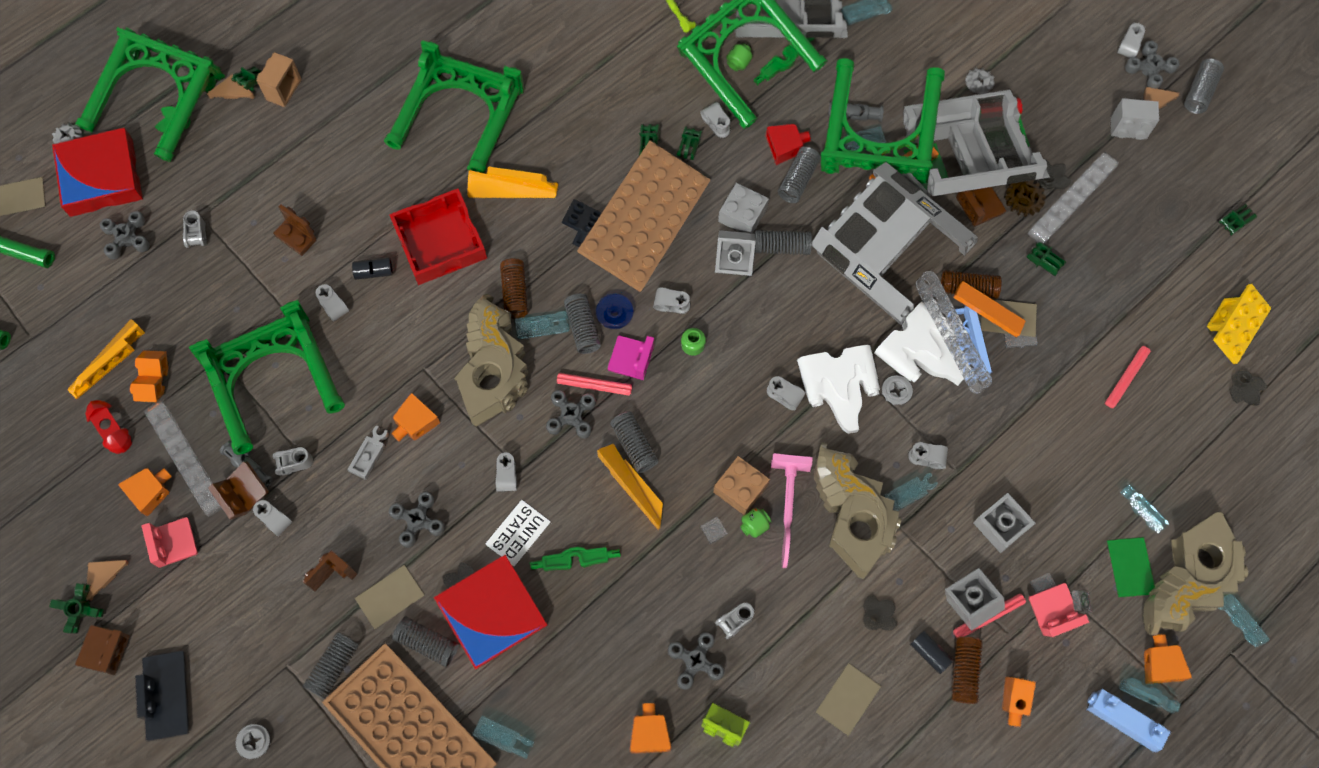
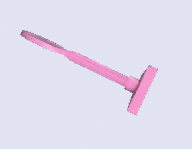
[771,453,812,568]

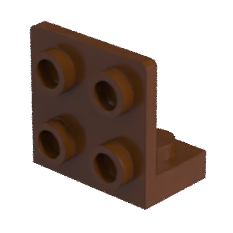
[956,187,1006,227]
[273,204,317,256]
[208,461,269,520]
[303,550,357,591]
[75,625,130,676]

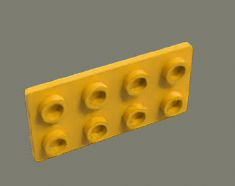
[1207,284,1271,364]

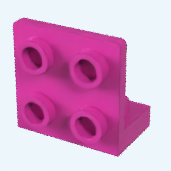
[608,336,654,380]

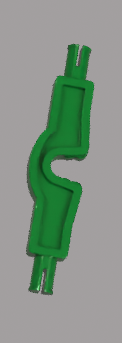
[753,34,814,85]
[530,547,620,571]

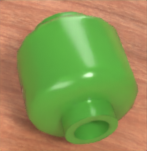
[727,44,752,71]
[681,328,706,356]
[740,508,771,538]

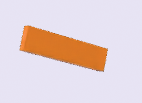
[953,281,1026,337]

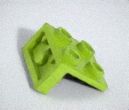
[701,703,750,747]

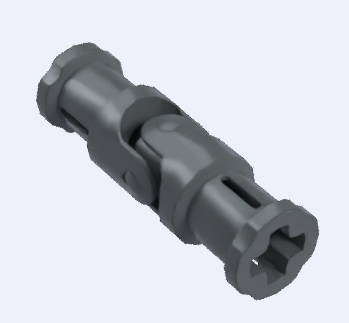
[828,102,884,122]
[220,440,273,488]

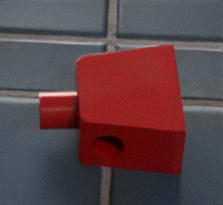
[766,124,811,165]

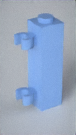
[1087,689,1170,752]

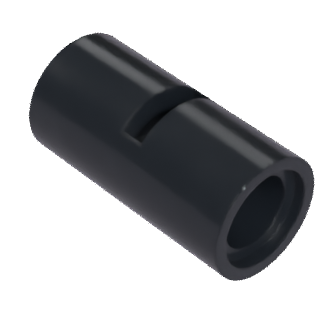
[352,257,393,280]
[910,631,954,674]

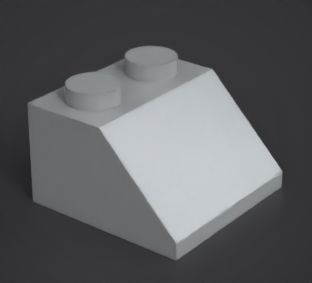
[715,230,756,276]

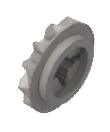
[966,68,994,94]
[52,122,82,144]
[882,376,913,405]
[236,724,270,759]

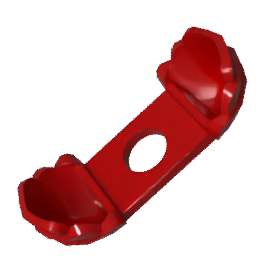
[85,400,132,454]

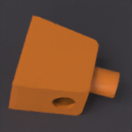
[391,393,440,442]
[118,468,172,516]
[1144,635,1192,684]
[1002,677,1036,727]
[630,703,671,753]

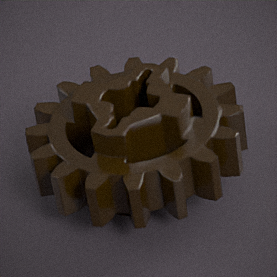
[1005,178,1046,217]

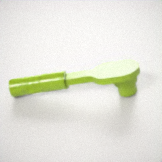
[666,0,696,33]

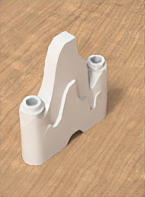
[874,302,966,386]
[797,345,880,434]

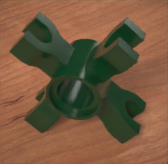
[49,583,105,634]

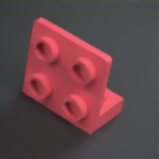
[141,517,198,568]
[1029,583,1089,637]

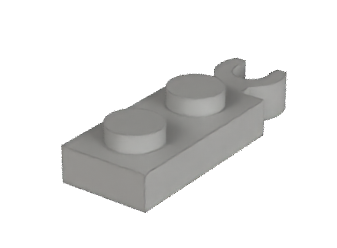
[347,426,389,480]

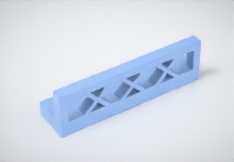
[948,305,992,381]

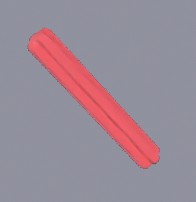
[1105,346,1151,408]
[557,373,632,395]
[953,594,1026,638]

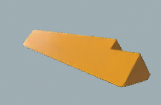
[467,167,558,198]
[68,319,145,399]
[597,444,663,530]

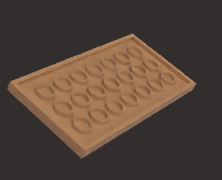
[577,141,710,292]
[322,643,498,768]

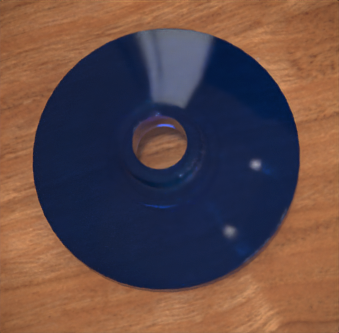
[596,294,634,329]

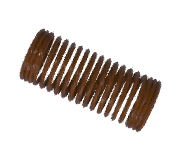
[500,258,528,319]
[941,270,1002,299]
[951,636,983,704]

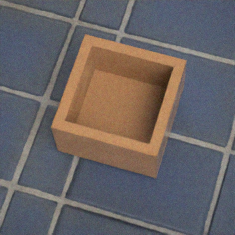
[257,53,302,107]
[713,456,770,515]

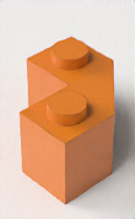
[130,350,168,402]

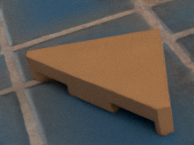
[207,74,254,99]
[1144,87,1179,109]
[86,560,128,601]

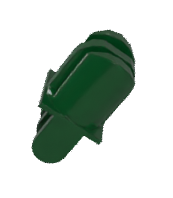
[231,66,262,91]
[639,124,660,156]
[677,126,703,160]
[1219,204,1257,236]
[1027,242,1066,276]

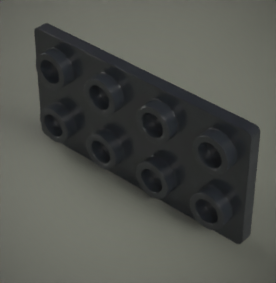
[562,199,602,247]
[135,651,189,741]

